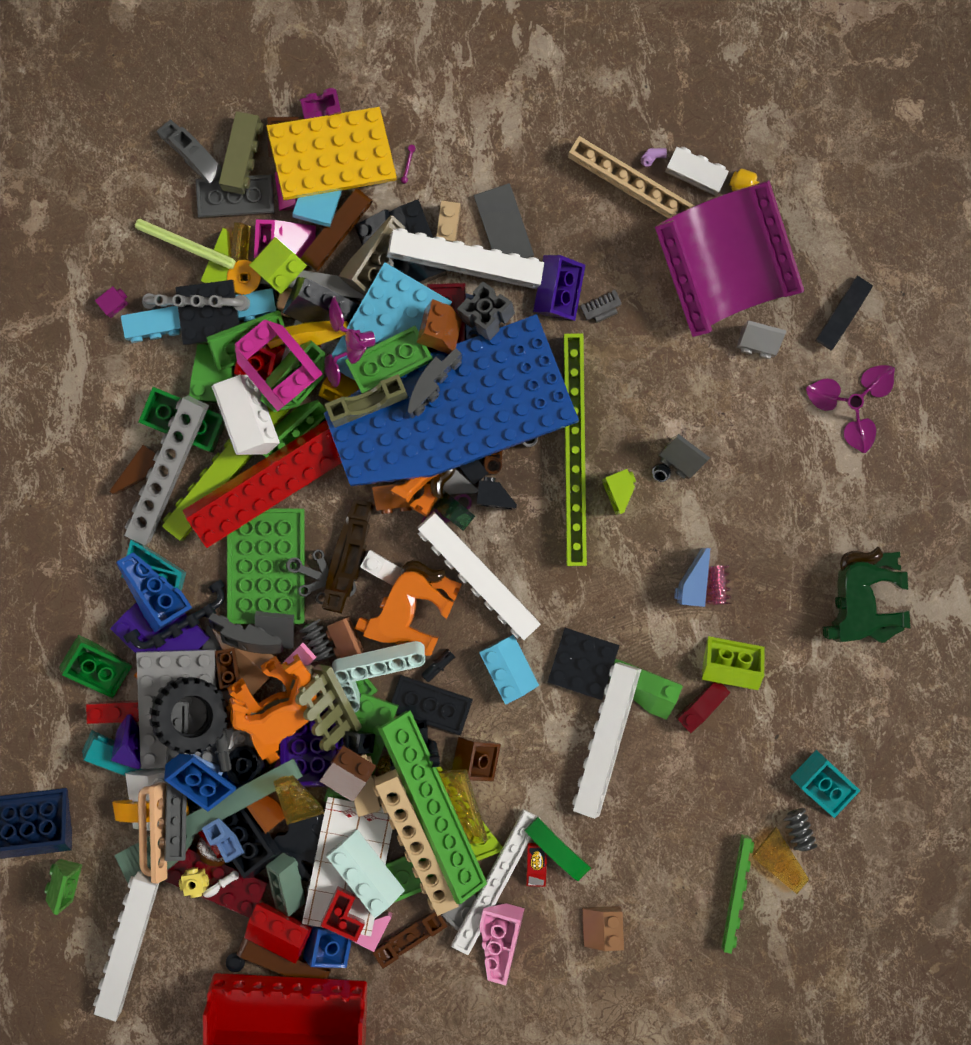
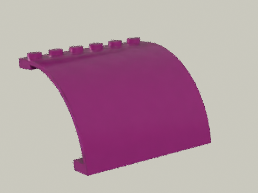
[655,180,804,337]

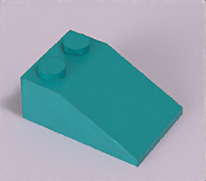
[790,750,861,818]

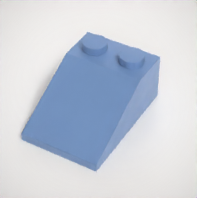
[674,548,711,607]

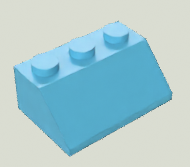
[479,635,539,705]

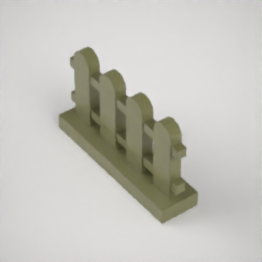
[295,664,362,751]

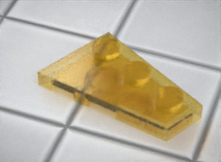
[752,827,809,894]

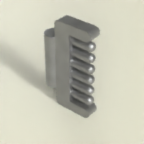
[581,290,621,323]

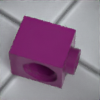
[95,286,129,318]

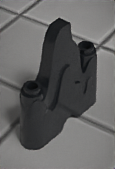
[274,793,325,881]

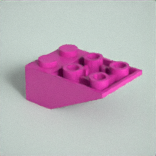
[254,219,316,259]

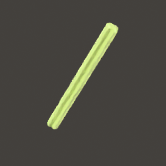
[135,219,236,269]

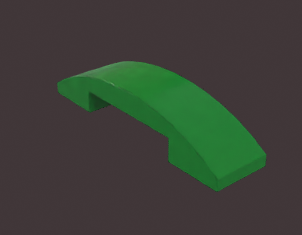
[524,817,591,881]

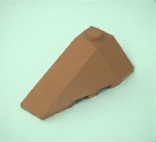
[212,617,274,696]

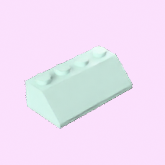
[326,829,405,918]

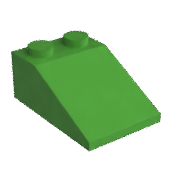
[189,344,235,403]
[45,859,82,915]

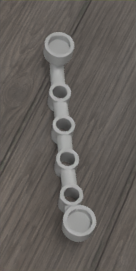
[142,293,250,311]

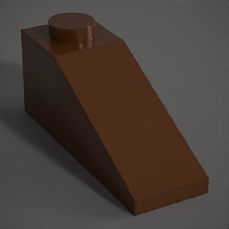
[109,445,164,494]

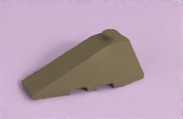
[339,215,405,295]

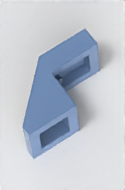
[202,818,244,863]

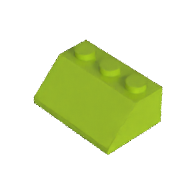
[601,469,636,515]
[702,636,765,690]

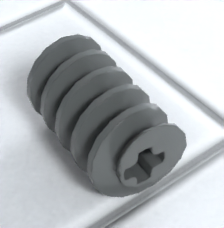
[299,619,335,662]
[783,808,818,851]

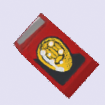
[526,843,547,887]

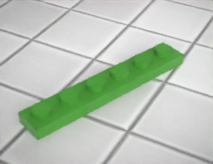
[721,834,754,954]

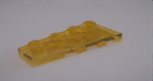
[438,769,488,844]
[274,775,324,825]

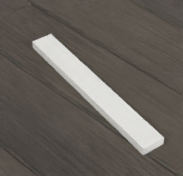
[451,809,541,955]

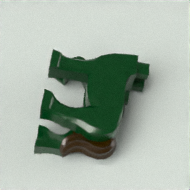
[822,547,911,643]

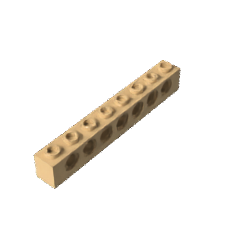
[568,136,694,218]
[373,769,459,916]

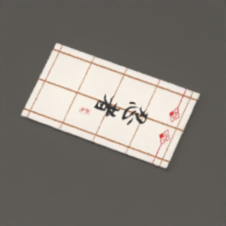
[302,796,396,936]

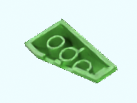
[609,659,683,720]

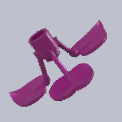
[325,296,375,388]
[806,365,895,453]

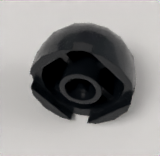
[227,746,266,785]

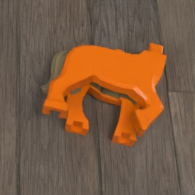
[227,654,321,764]

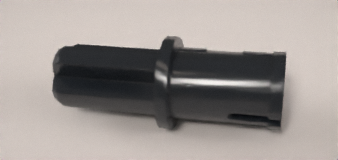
[421,648,456,682]

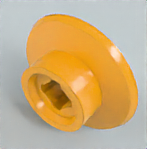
[227,260,261,295]

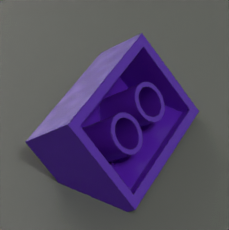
[533,255,586,321]

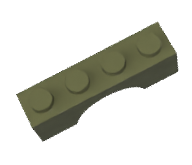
[325,374,408,428]

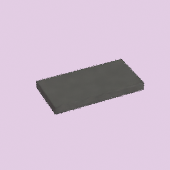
[196,174,275,218]
[474,183,534,259]

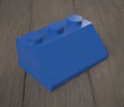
[164,753,236,812]

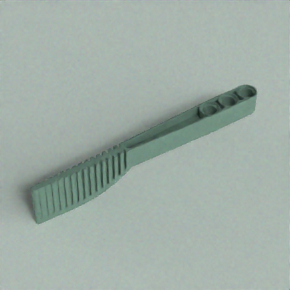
[114,759,303,883]

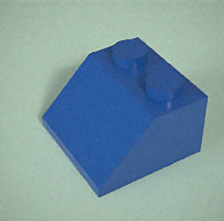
[303,925,352,968]

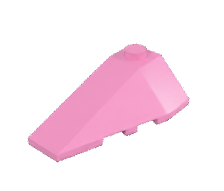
[479,904,525,985]

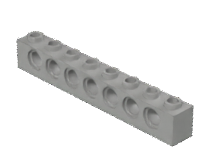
[124,395,209,545]

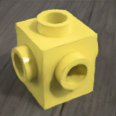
[179,868,209,898]

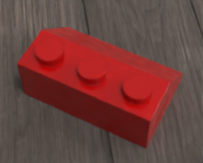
[244,902,313,964]

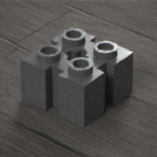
[457,282,515,341]

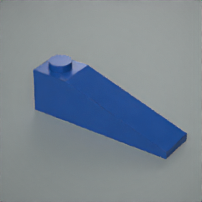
[116,553,192,632]

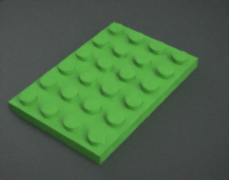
[227,509,305,624]

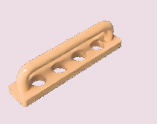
[138,782,167,884]

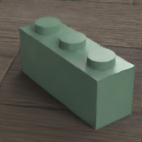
[266,853,306,917]

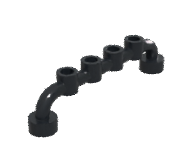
[123,580,225,649]

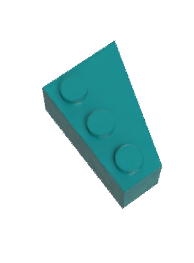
[82,730,143,776]

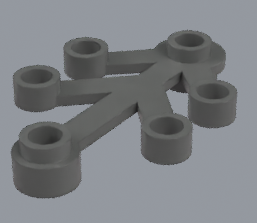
[286,550,356,604]

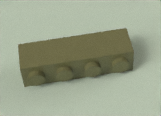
[219,111,263,195]

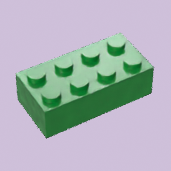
[138,387,225,453]

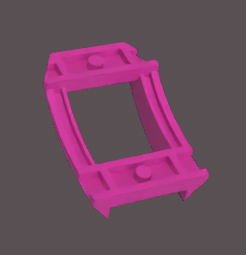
[235,320,323,412]

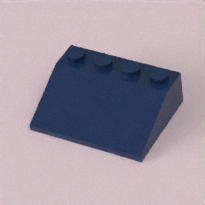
[0,788,72,859]

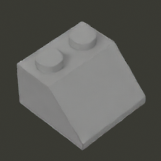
[737,320,786,359]

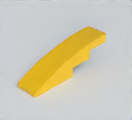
[267,321,348,349]

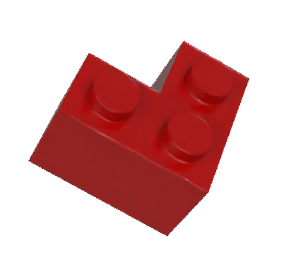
[321,886,365,943]

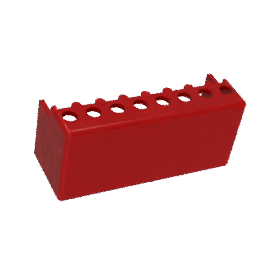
[203,973,367,1045]

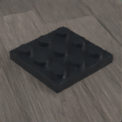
[175,280,240,345]
[548,627,620,700]

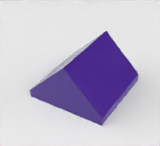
[111,714,141,769]

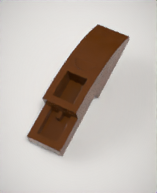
[215,648,240,730]

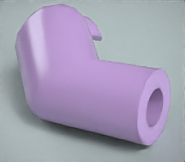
[641,148,667,167]

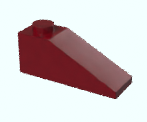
[675,682,730,734]

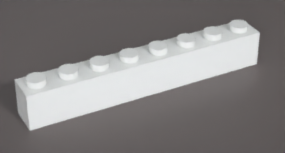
[387,228,544,289]
[417,512,541,640]
[572,662,641,819]
[93,871,160,1022]

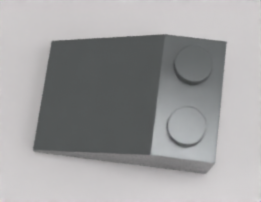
[658,434,710,479]

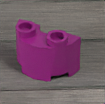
[300,88,342,119]

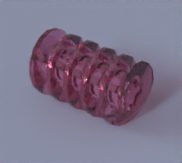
[707,565,732,605]

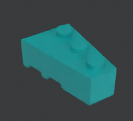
[121,540,186,591]

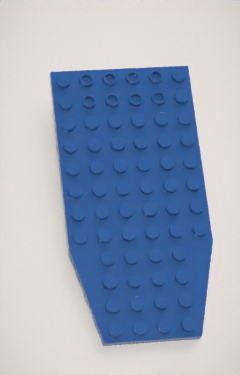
[324,314,579,486]

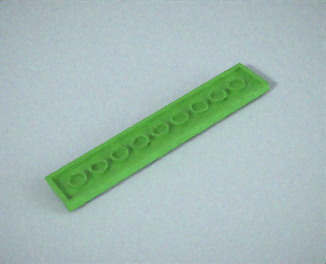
[378,710,487,904]

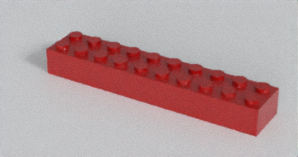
[182,420,342,548]

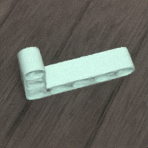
[332,641,425,712]

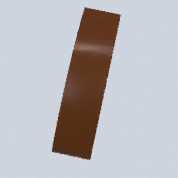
[372,911,448,969]

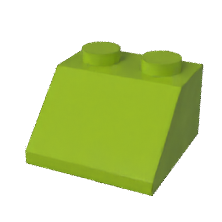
[249,237,307,294]

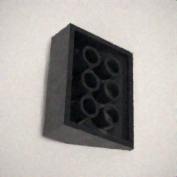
[387,199,447,284]

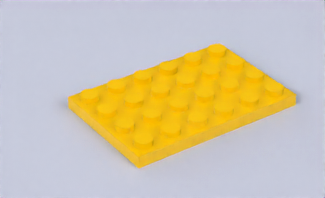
[267,107,397,201]

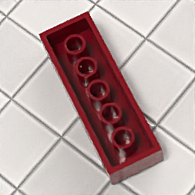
[164,844,269,918]

